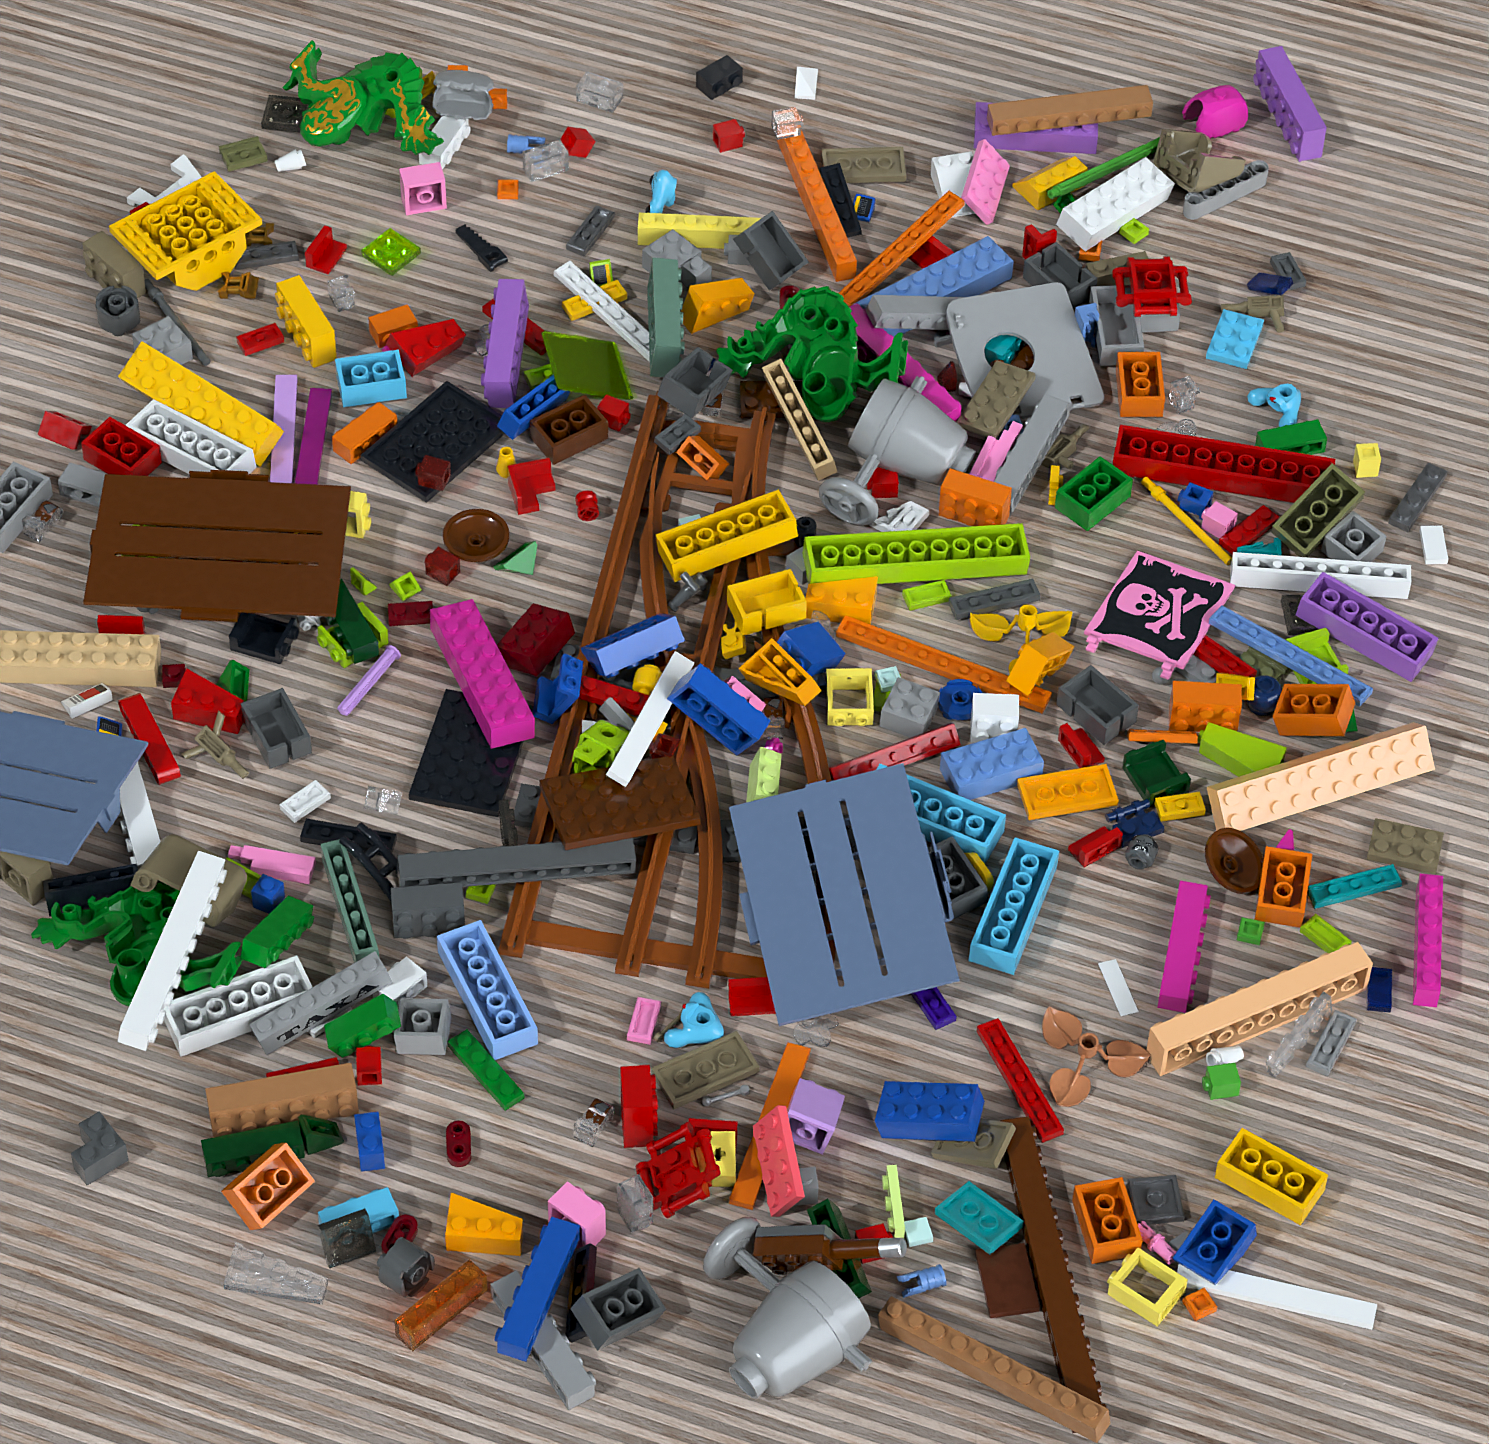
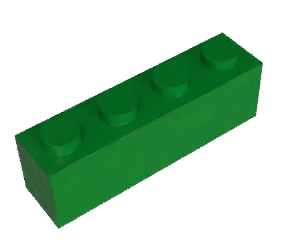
[241,895,314,969]

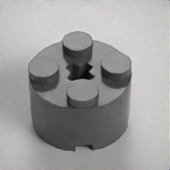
[96,286,141,337]
[377,1237,435,1298]

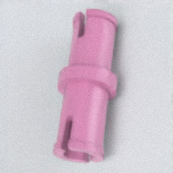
[1138,1221,1177,1265]

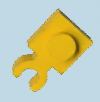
[1048,465,1063,505]
[721,621,746,659]

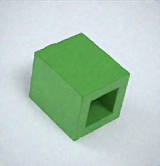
[1202,1063,1241,1100]

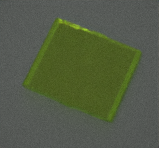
[541,331,634,400]

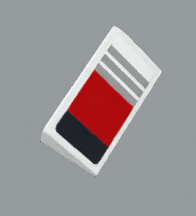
[61,683,113,719]

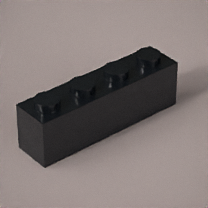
[43,863,138,917]

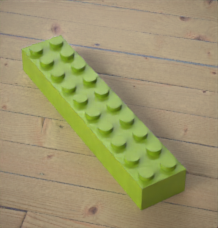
[802,523,1030,584]

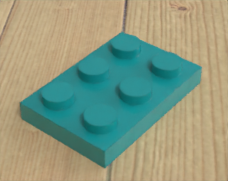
[935,1181,1024,1255]

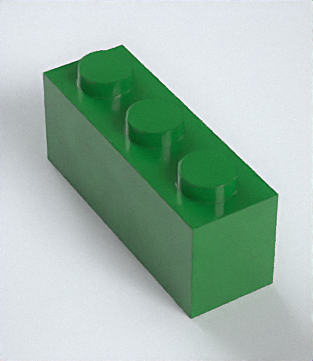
[1255,419,1327,455]
[324,994,401,1058]

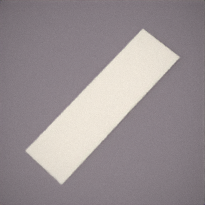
[1098,959,1139,1016]

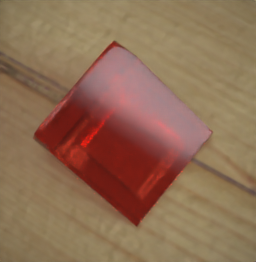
[937,361,957,392]
[650,733,680,759]

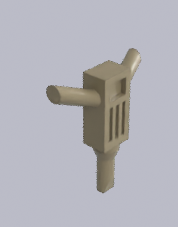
[1221,288,1285,333]
[1041,424,1089,470]
[180,710,249,779]

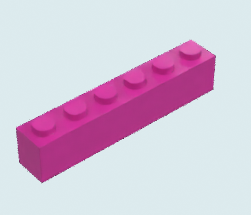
[1413,873,1443,1008]
[1157,881,1211,1013]

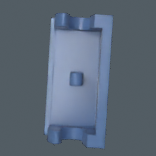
[1075,303,1099,348]

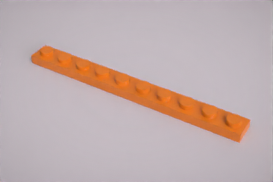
[836,615,1052,714]

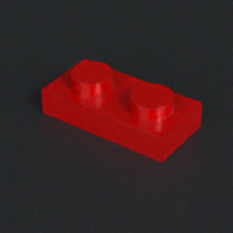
[236,323,284,356]

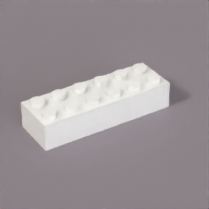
[1056,157,1175,251]
[126,399,257,474]
[164,955,312,1057]

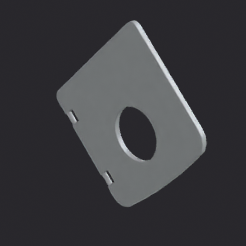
[946,282,1104,419]

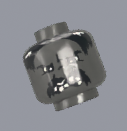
[1125,834,1159,870]

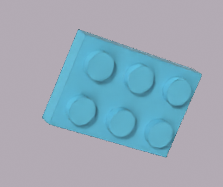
[1206,309,1264,369]

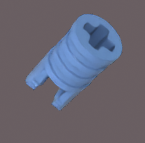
[507,134,546,156]
[897,1264,946,1298]

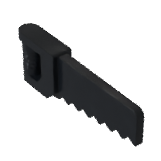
[455,224,508,272]

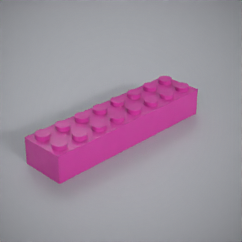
[849,303,961,423]
[430,599,535,749]

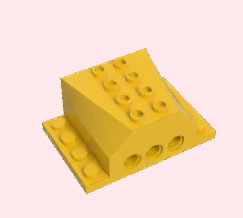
[109,171,262,291]

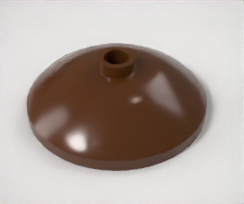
[443,509,509,562]
[1205,828,1263,894]

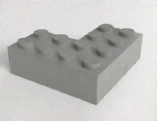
[1089,285,1181,366]

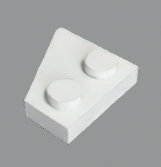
[869,501,929,532]

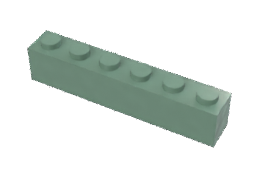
[321,839,379,963]

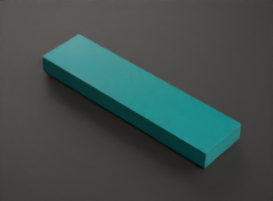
[1307,864,1402,909]

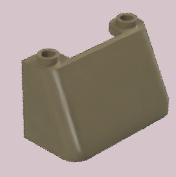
[1154,128,1246,193]
[130,834,247,927]

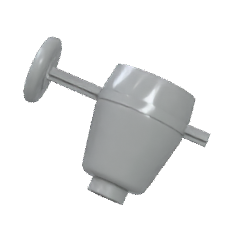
[819,376,976,526]
[703,1217,872,1399]

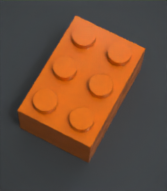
[1115,352,1165,417]
[939,468,1012,526]
[1169,681,1242,732]
[1272,684,1355,736]
[1254,846,1312,928]
[221,1143,315,1230]
[1072,1177,1142,1264]

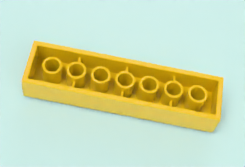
[118,341,284,467]

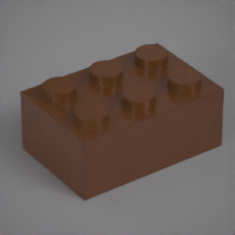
[530,394,608,465]

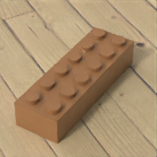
[205,1063,359,1137]

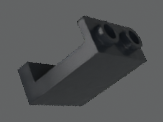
[229,612,299,664]

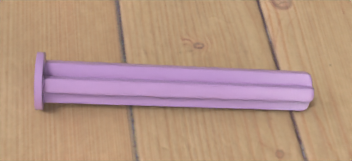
[337,645,401,716]

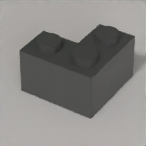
[71,1111,129,1185]

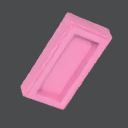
[627,997,661,1045]

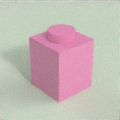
[1201,501,1238,538]

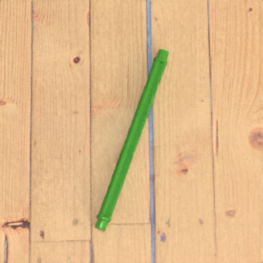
[1047,137,1160,199]

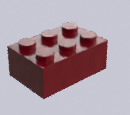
[497,603,575,676]

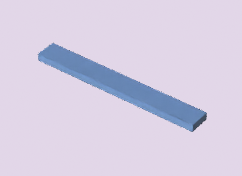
[1209,606,1373,707]

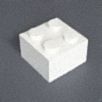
[970,693,1019,743]

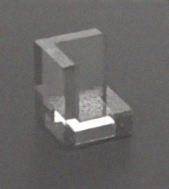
[364,786,402,815]

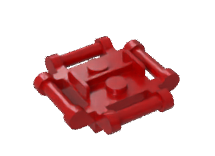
[1112,256,1192,317]
[635,1122,721,1218]

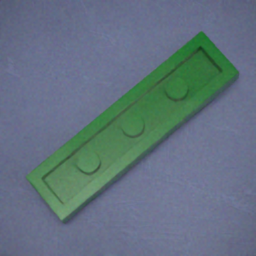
[448,1029,525,1111]

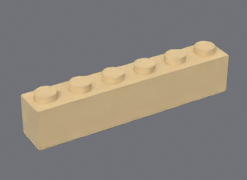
[762,359,838,481]

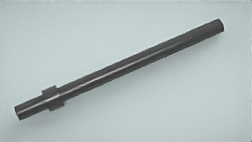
[145,279,211,366]

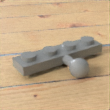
[1152,655,1219,685]

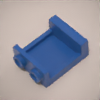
[533,654,583,724]

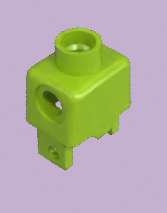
[572,720,629,774]

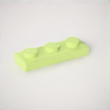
[882,1165,905,1238]

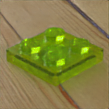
[361,228,421,276]

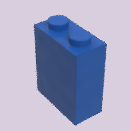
[777,621,846,676]

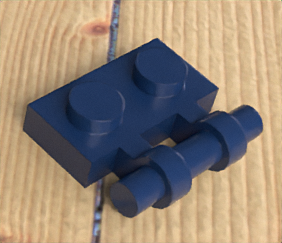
[1105,799,1164,848]

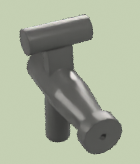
[667,571,708,612]

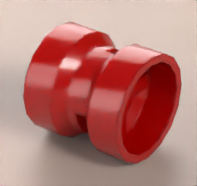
[575,490,599,521]

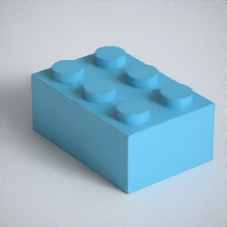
[335,349,407,408]

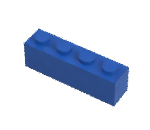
[497,372,573,440]

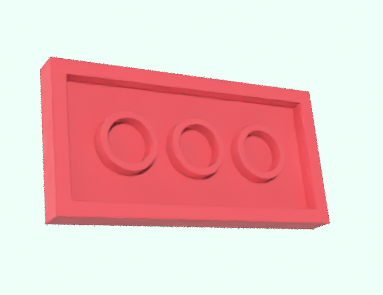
[753,1105,805,1217]

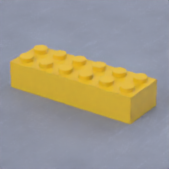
[656,489,798,582]

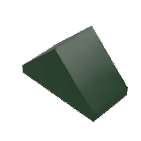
[298,1114,344,1155]

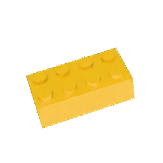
[275,275,337,368]
[1215,1128,1328,1226]

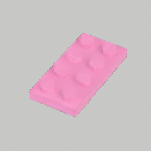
[961,139,1010,225]

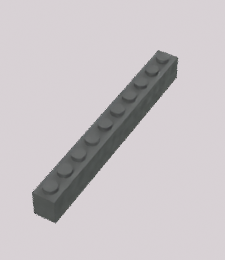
[397,838,636,887]

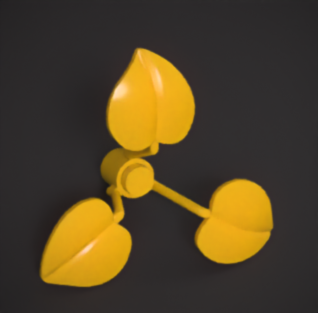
[970,605,1072,680]

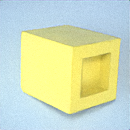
[1353,443,1381,478]

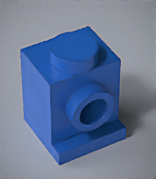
[1178,482,1214,520]

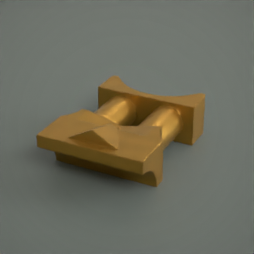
[245,223,274,247]
[218,272,259,299]

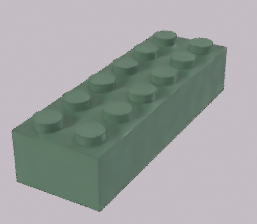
[647,258,685,377]

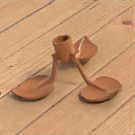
[1042,1007,1150,1107]

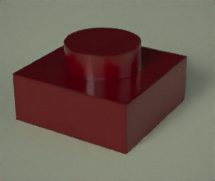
[162,664,186,688]

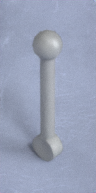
[701,1085,750,1107]

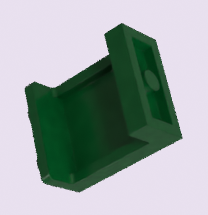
[1122,740,1191,807]

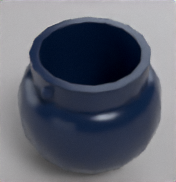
[1246,675,1283,716]

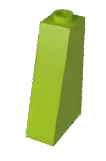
[1198,722,1287,777]

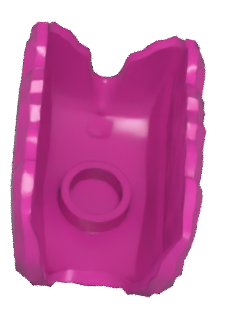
[1182,85,1248,139]

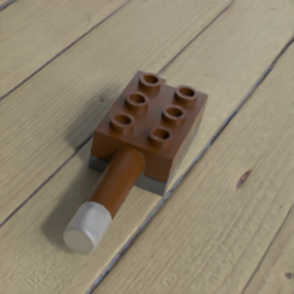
[753,1225,907,1275]

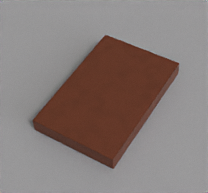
[975,1243,1040,1318]

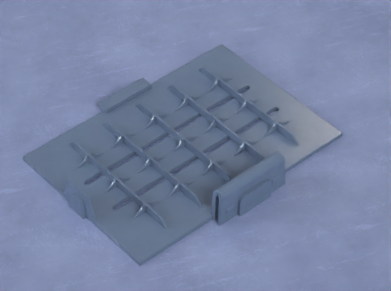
[0,711,148,866]
[729,763,960,1026]

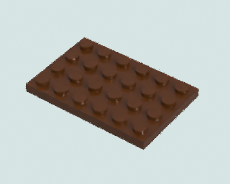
[539,755,701,850]

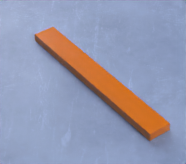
[839,190,965,306]
[729,1042,811,1210]

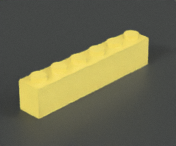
[638,213,761,249]

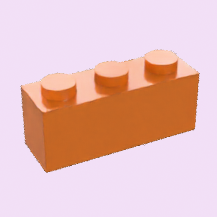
[332,402,397,464]

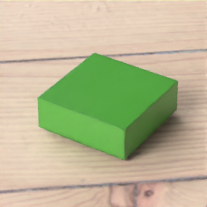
[1237,917,1265,945]

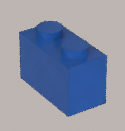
[354,1112,385,1172]

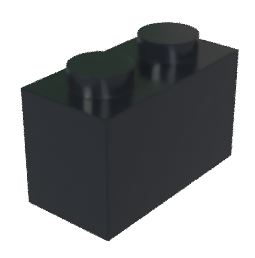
[696,55,743,100]

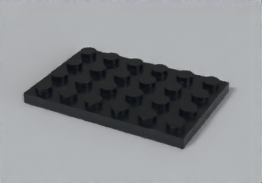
[361,381,505,503]
[408,689,534,817]

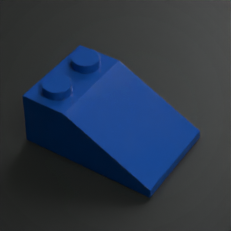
[1173,1199,1257,1285]

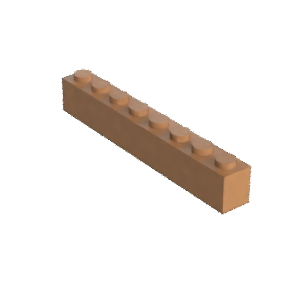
[987,85,1153,136]

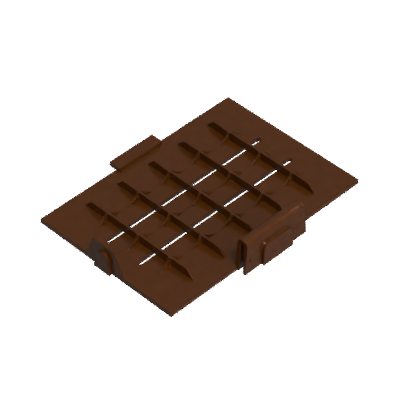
[83,470,351,622]

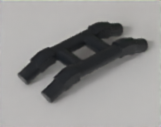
[339,822,398,904]

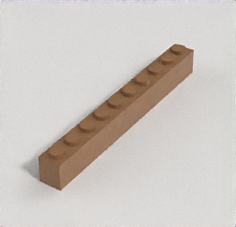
[878,1296,1111,1443]

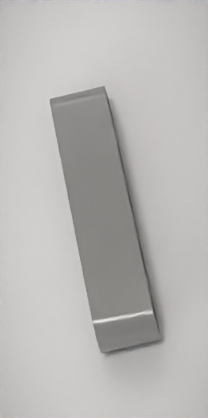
[1183,160,1269,220]

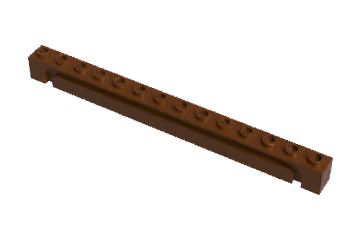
[1000,1116,1106,1433]

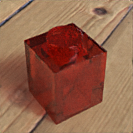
[415,455,451,491]
[424,546,460,586]

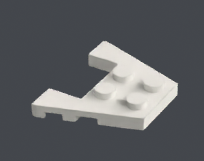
[127,154,202,206]

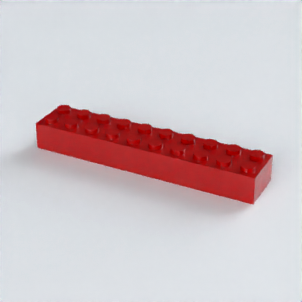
[1113,424,1336,503]

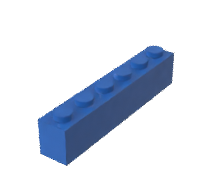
[494,1216,580,1362]

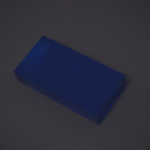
[1247,272,1294,296]
[1367,967,1392,1013]

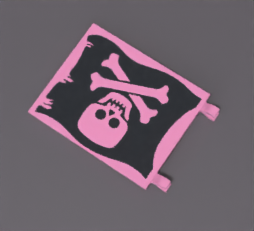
[1084,551,1235,680]

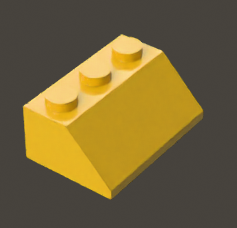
[1012,156,1088,211]

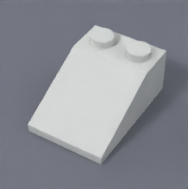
[931,151,975,218]

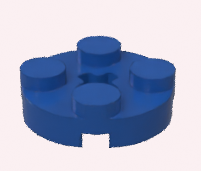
[938,679,982,720]

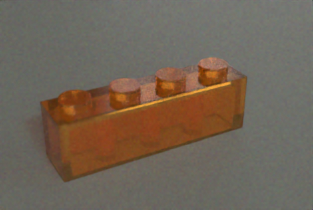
[394,1259,488,1352]

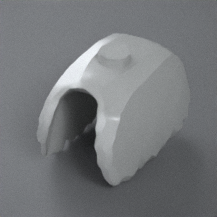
[433,70,494,120]

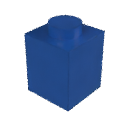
[251,874,285,914]

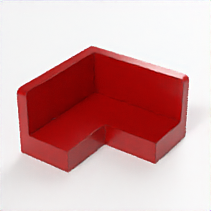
[507,458,556,515]

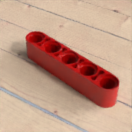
[118,693,181,785]

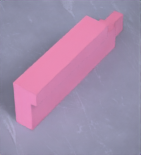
[969,421,1023,482]
[228,845,316,884]

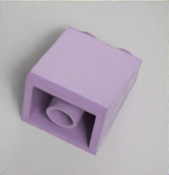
[787,1078,845,1155]

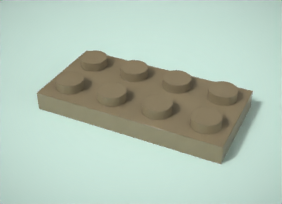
[821,147,906,183]
[957,360,1036,439]
[651,1031,760,1110]

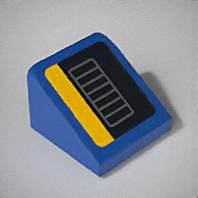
[853,194,876,222]
[97,716,122,736]

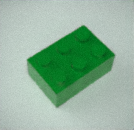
[1055,456,1133,531]

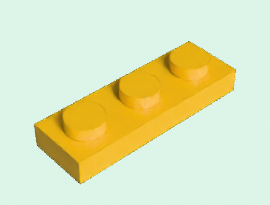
[562,279,628,321]

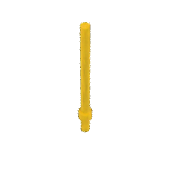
[1141,477,1232,566]

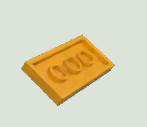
[1017,764,1119,820]

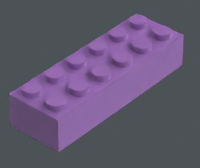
[1253,46,1327,162]
[974,102,1098,154]
[481,279,529,408]
[1296,572,1439,682]

